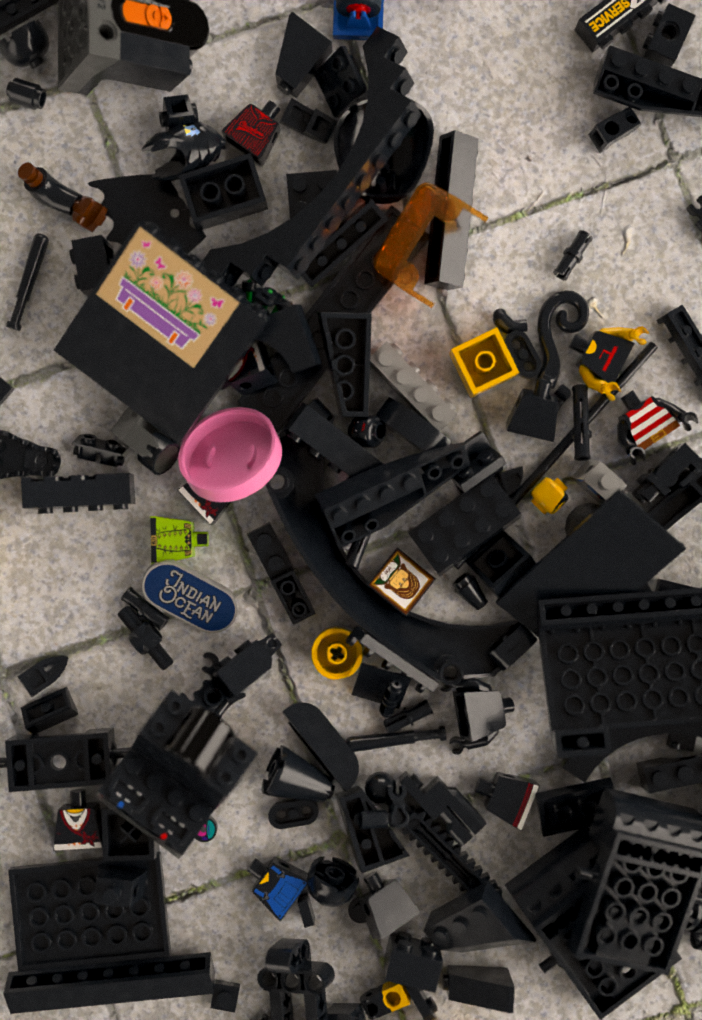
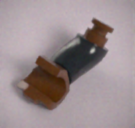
[18,162,108,232]

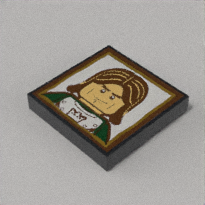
[365,547,436,618]

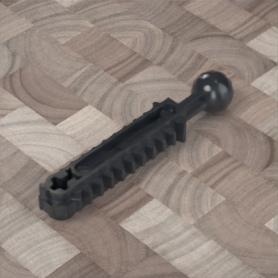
[364,772,503,897]

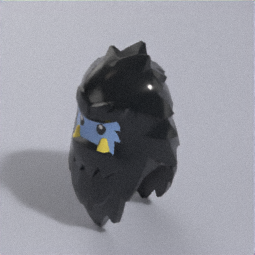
[141,121,227,181]

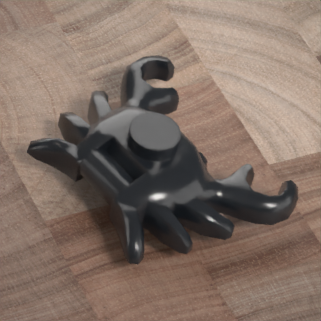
[180,652,246,730]

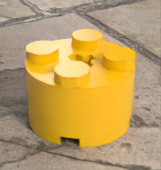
[311,626,363,679]

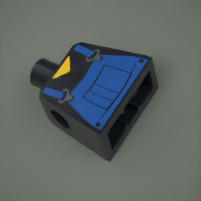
[247,857,308,922]

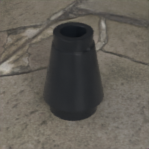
[453,572,488,610]

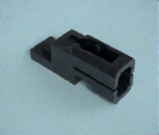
[399,771,487,847]

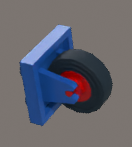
[333,0,384,40]

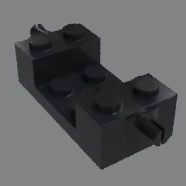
[0,728,131,792]

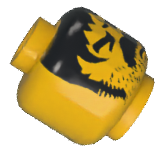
[531,477,569,515]

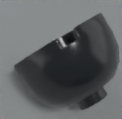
[0,19,49,69]
[307,856,359,907]

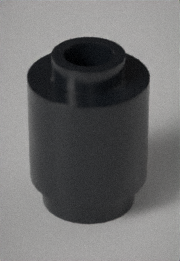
[6,78,47,110]

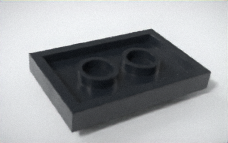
[535,777,614,837]

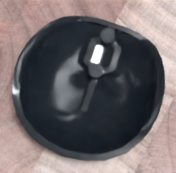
[334,99,434,204]

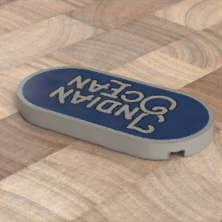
[142,560,238,633]

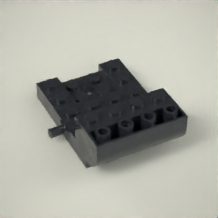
[567,787,702,976]
[505,825,682,1020]

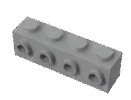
[370,341,457,431]

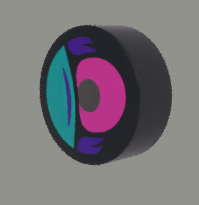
[195,816,218,842]

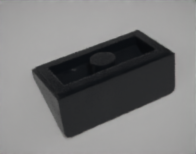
[21,687,78,734]

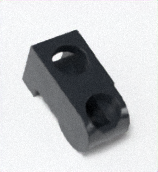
[589,107,641,153]

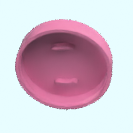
[178,407,282,502]

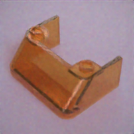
[373,182,489,308]

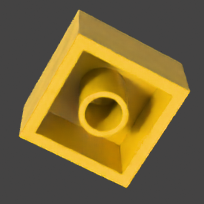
[449,327,519,399]

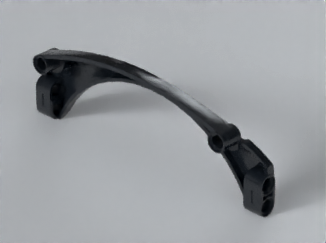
[265,398,538,685]

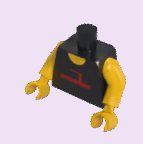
[569,326,650,401]

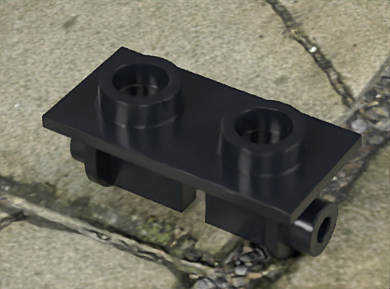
[72,434,127,468]

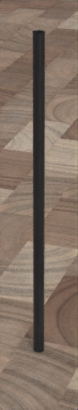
[454,342,658,570]

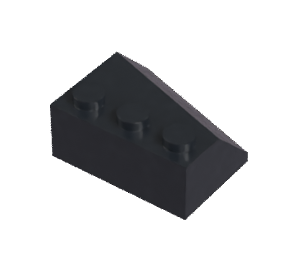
[423,881,537,953]

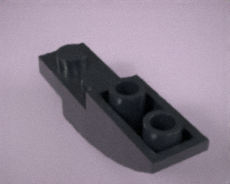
[247,522,316,625]

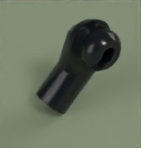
[493,308,528,334]

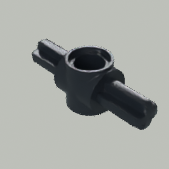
[118,606,174,670]

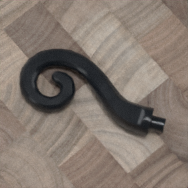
[536,290,589,389]

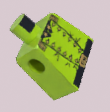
[150,516,209,564]

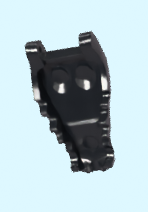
[0,430,61,479]

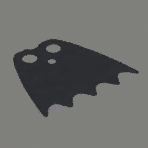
[88,174,207,254]

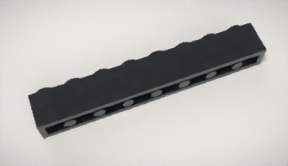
[3,952,215,1014]

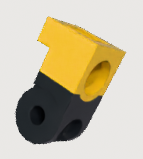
[359,981,411,1020]

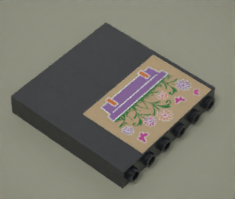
[54,221,271,444]

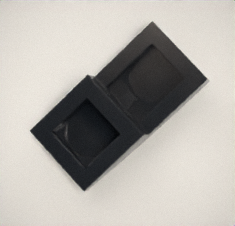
[279,98,337,144]

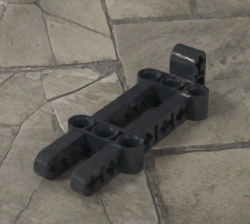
[257,938,335,1020]

